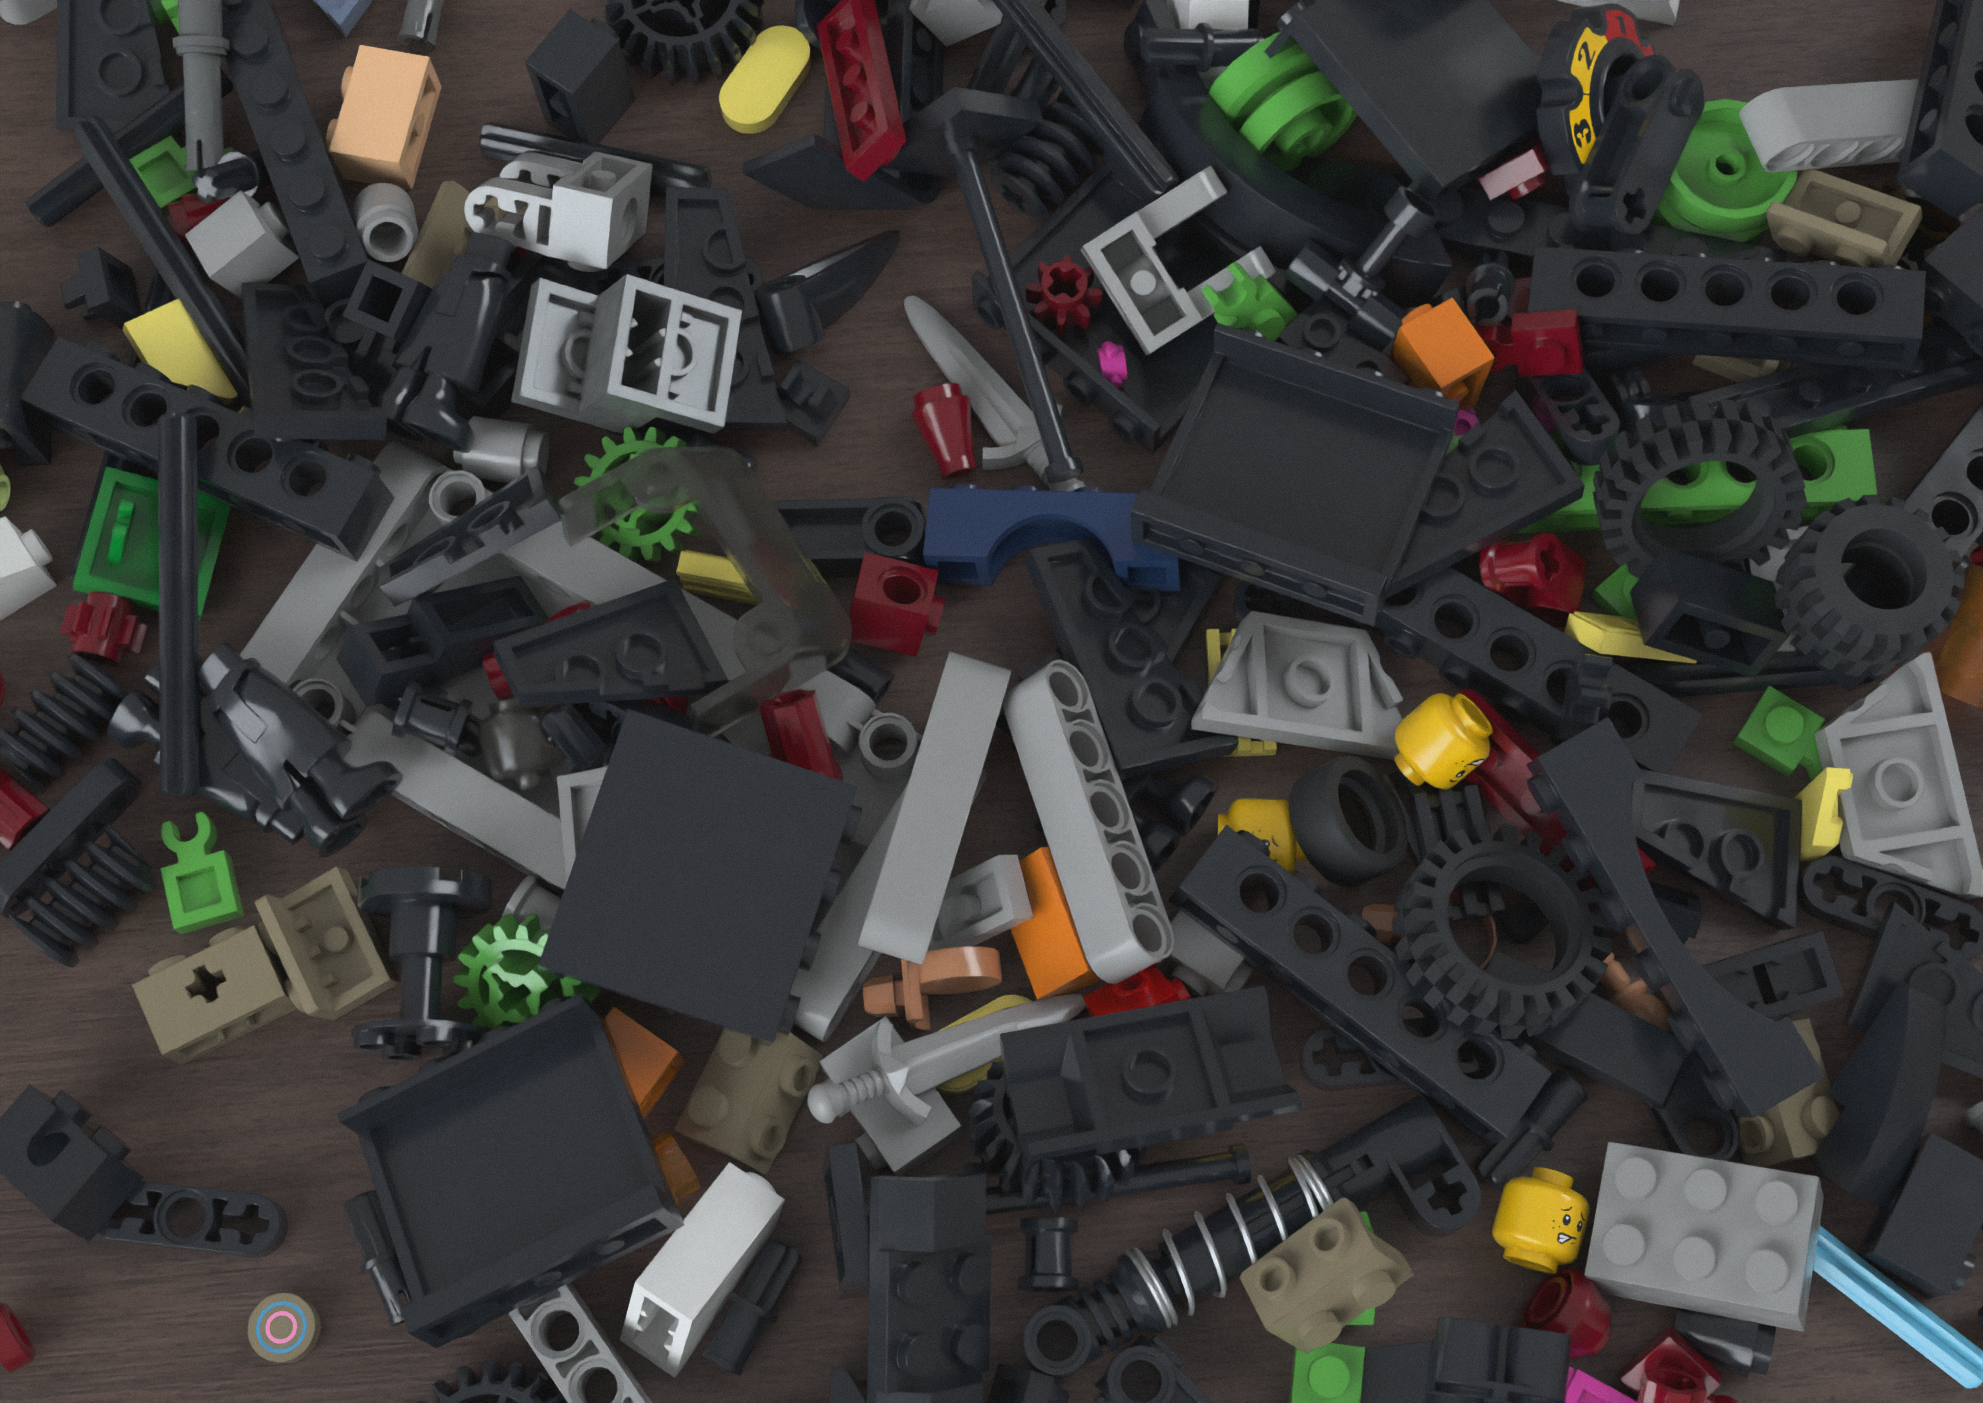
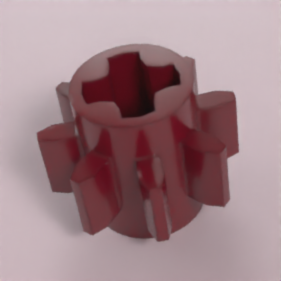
[1026,255,1102,337]
[60,592,147,667]

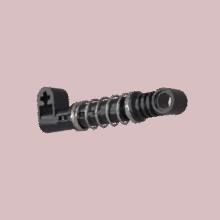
[1023,1095,1481,1379]

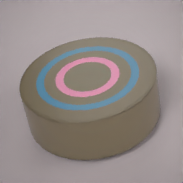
[248,1293,321,1363]

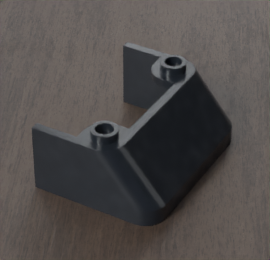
[743,0,944,210]

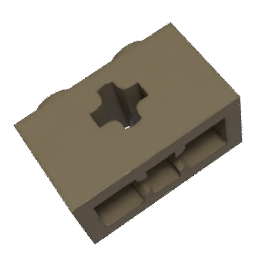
[132,925,297,1066]

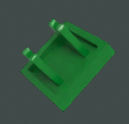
[73,466,231,622]

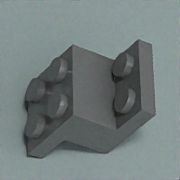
[511,274,742,434]

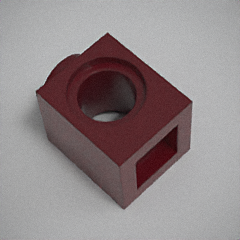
[843,552,945,657]

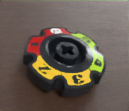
[1537,3,1656,197]

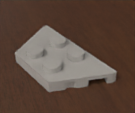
[1191,611,1403,760]
[1814,652,1983,900]

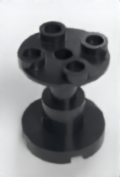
[351,866,492,1061]

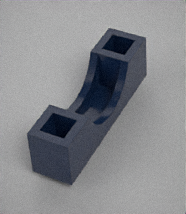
[923,484,1182,591]

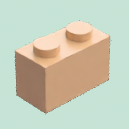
[326,45,441,191]

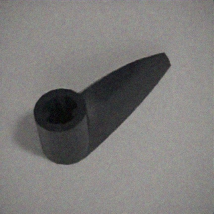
[754,230,900,353]

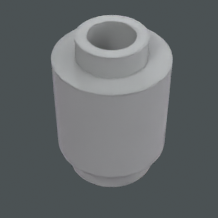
[353,183,418,262]
[453,416,550,483]

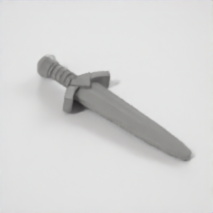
[904,295,1086,491]
[808,994,1086,1126]

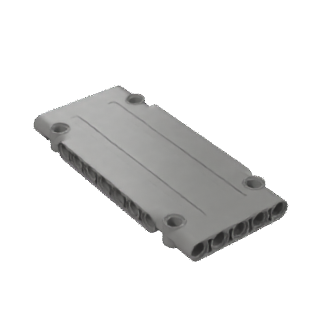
[240,439,987,1042]

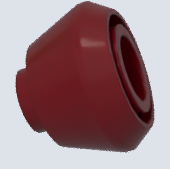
[1522,1268,1612,1359]

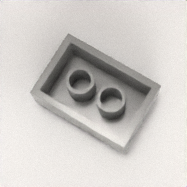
[1585,1142,1824,1332]

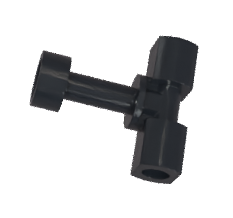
[1283,186,1440,351]

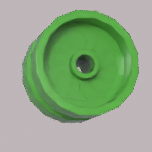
[1208,32,1358,175]
[1650,99,1798,245]

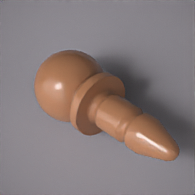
[1600,953,1670,1032]

